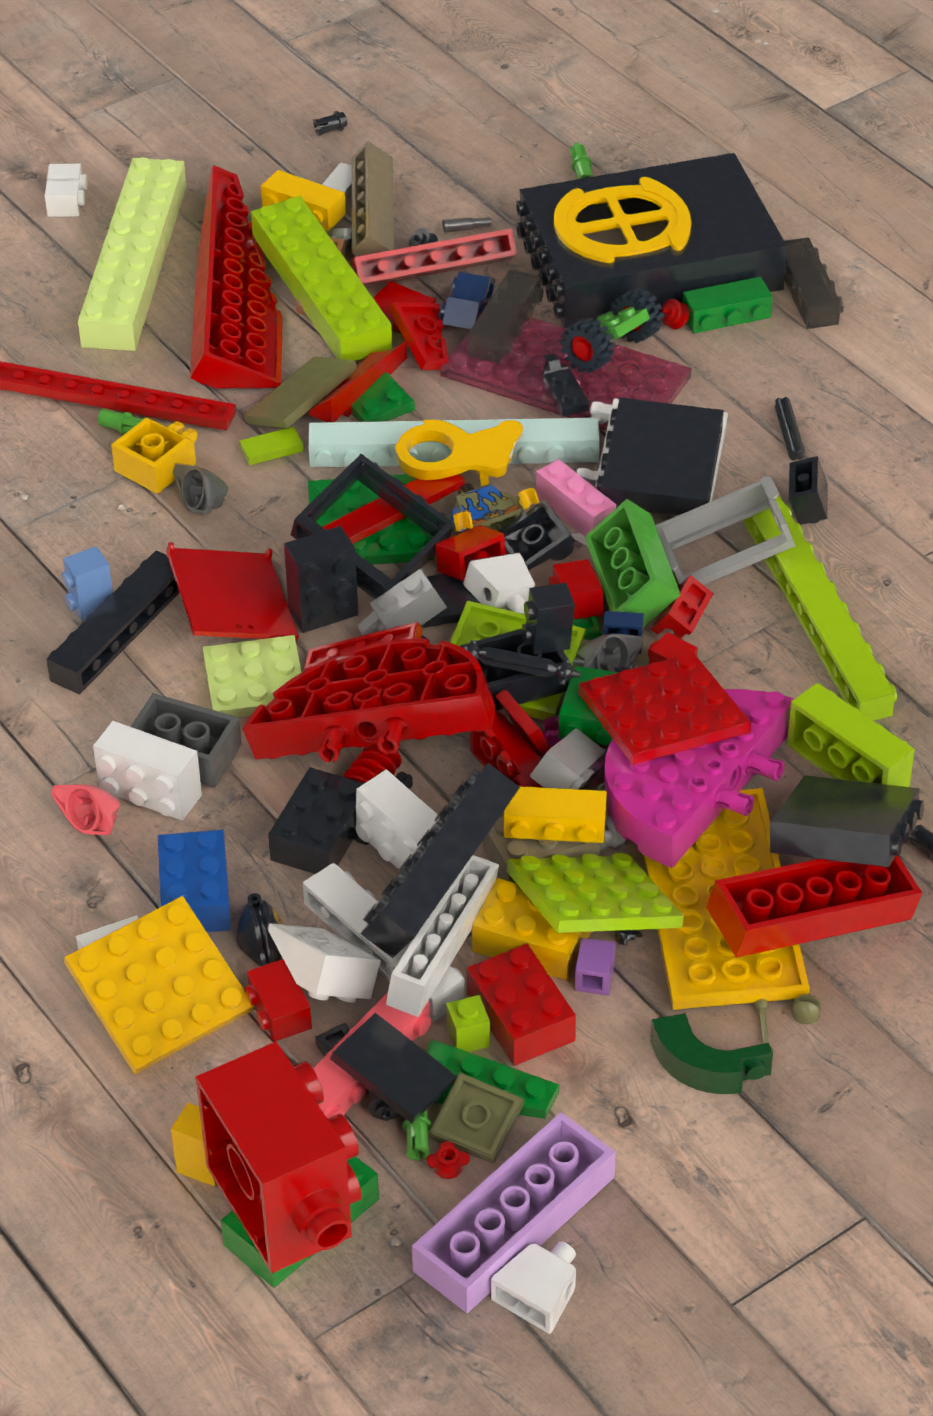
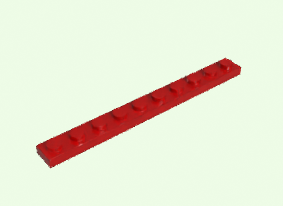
[0,361,236,431]

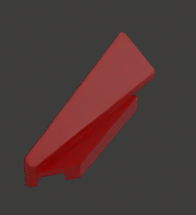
[308,341,407,422]

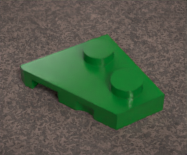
[351,372,415,422]

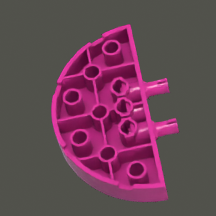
[605,689,795,868]

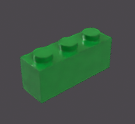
[683,277,773,334]

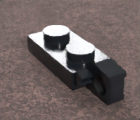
[542,353,589,417]

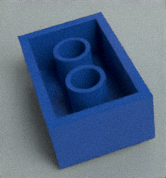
[157,829,231,933]

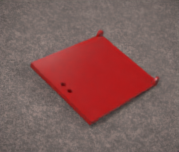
[166,542,299,641]

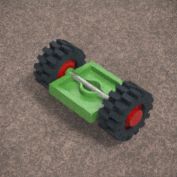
[560,288,663,374]

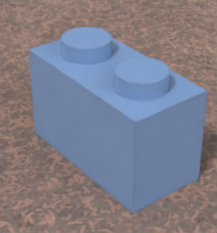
[61,546,113,621]

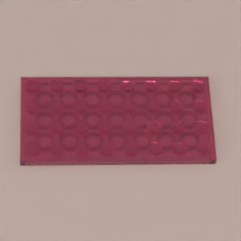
[440,305,692,431]

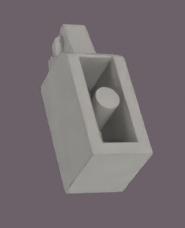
[357,569,447,635]

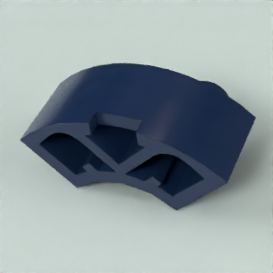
[440,272,496,330]

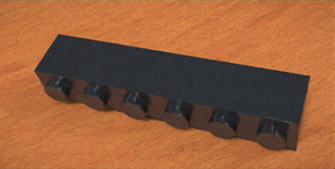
[47,550,179,695]

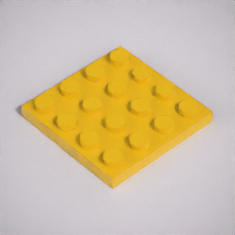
[64,896,254,1074]

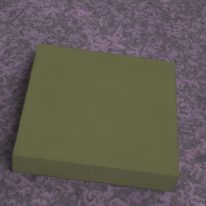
[429,1073,524,1164]

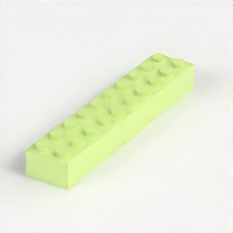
[78,157,186,351]

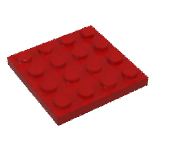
[579,653,751,765]

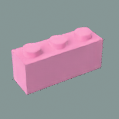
[536,459,616,537]

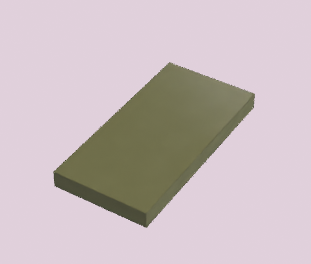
[243,357,357,429]

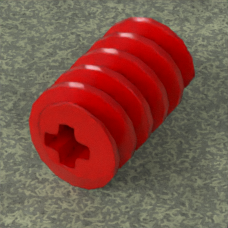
[343,743,402,783]

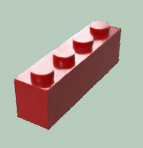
[470,711,544,788]

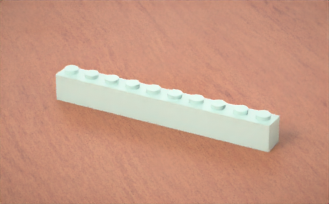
[309,418,599,467]

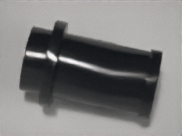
[313,111,348,136]
[909,824,933,860]

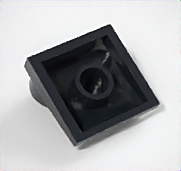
[499,499,576,570]

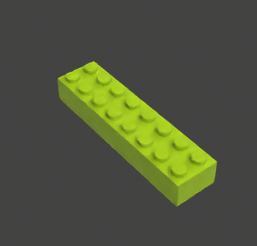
[251,196,392,361]

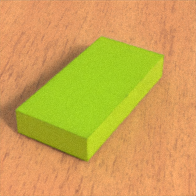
[239,426,304,466]

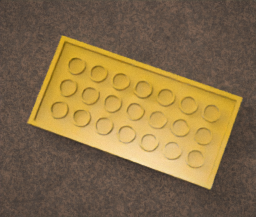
[643,788,810,1010]

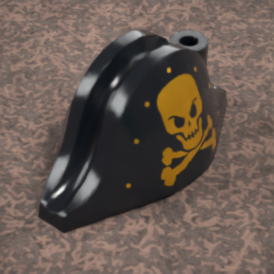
[237,893,284,967]

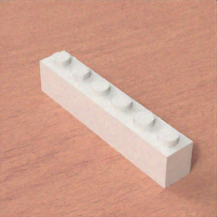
[386,855,499,1017]
[303,863,465,1022]

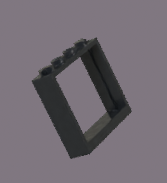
[290,454,454,599]

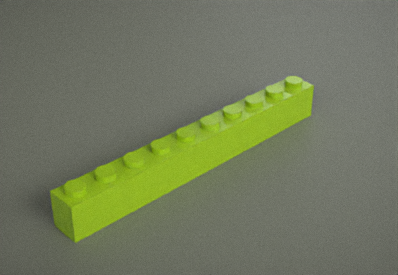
[744,495,897,721]

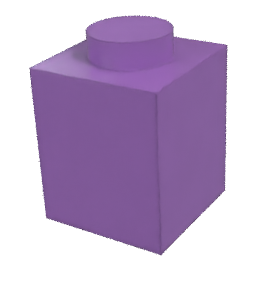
[575,938,616,995]

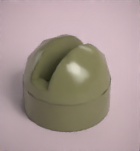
[792,993,821,1024]

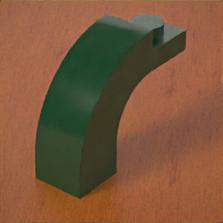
[651,1013,773,1094]

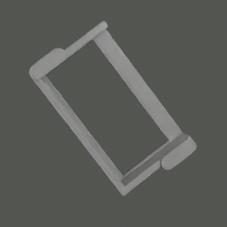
[655,476,795,585]

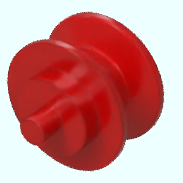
[660,299,689,330]

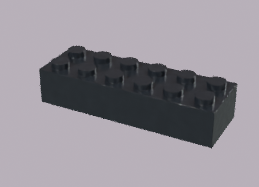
[360,763,520,958]

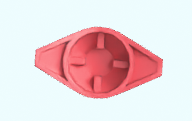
[51,784,120,835]

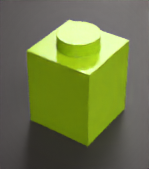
[446,995,490,1052]

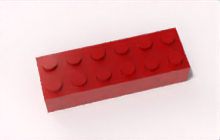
[706,856,922,958]

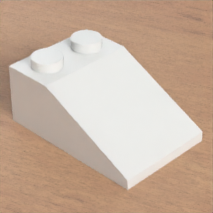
[268,923,381,1003]

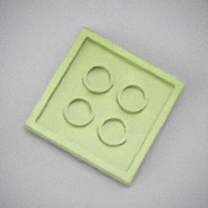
[203,635,302,717]

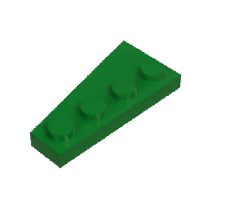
[425,1039,559,1119]

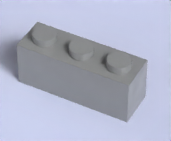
[530,728,606,790]

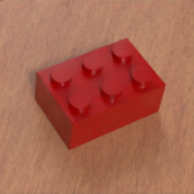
[466,943,576,1066]

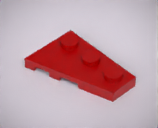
[389,303,449,370]

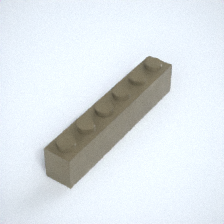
[352,141,395,256]

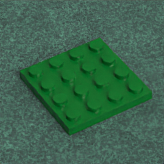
[307,474,434,565]

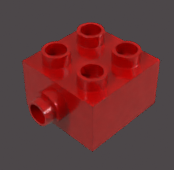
[195,1041,362,1273]

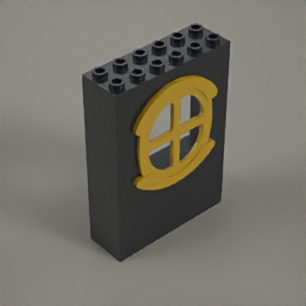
[516,152,787,329]

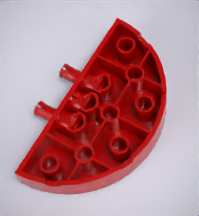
[242,638,495,762]

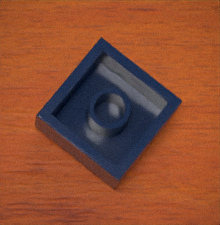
[603,611,644,654]

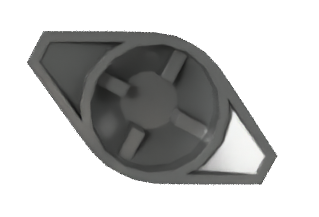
[173,463,228,514]
[573,634,644,672]

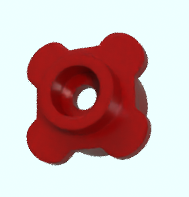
[427,1141,470,1179]

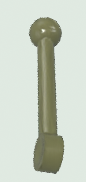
[755,999,773,1052]

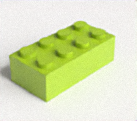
[787,682,915,787]

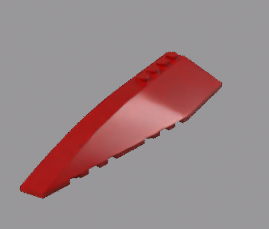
[190,165,283,388]

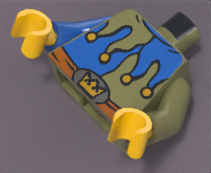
[450,483,539,533]

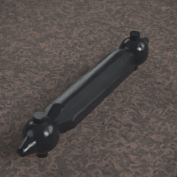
[462,640,581,685]

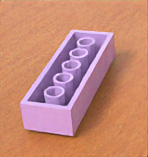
[412,1112,616,1314]

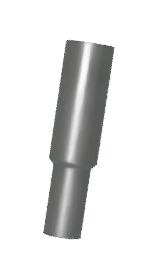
[443,217,492,232]

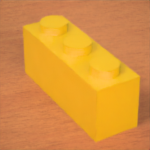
[260,170,346,231]
[504,786,607,843]

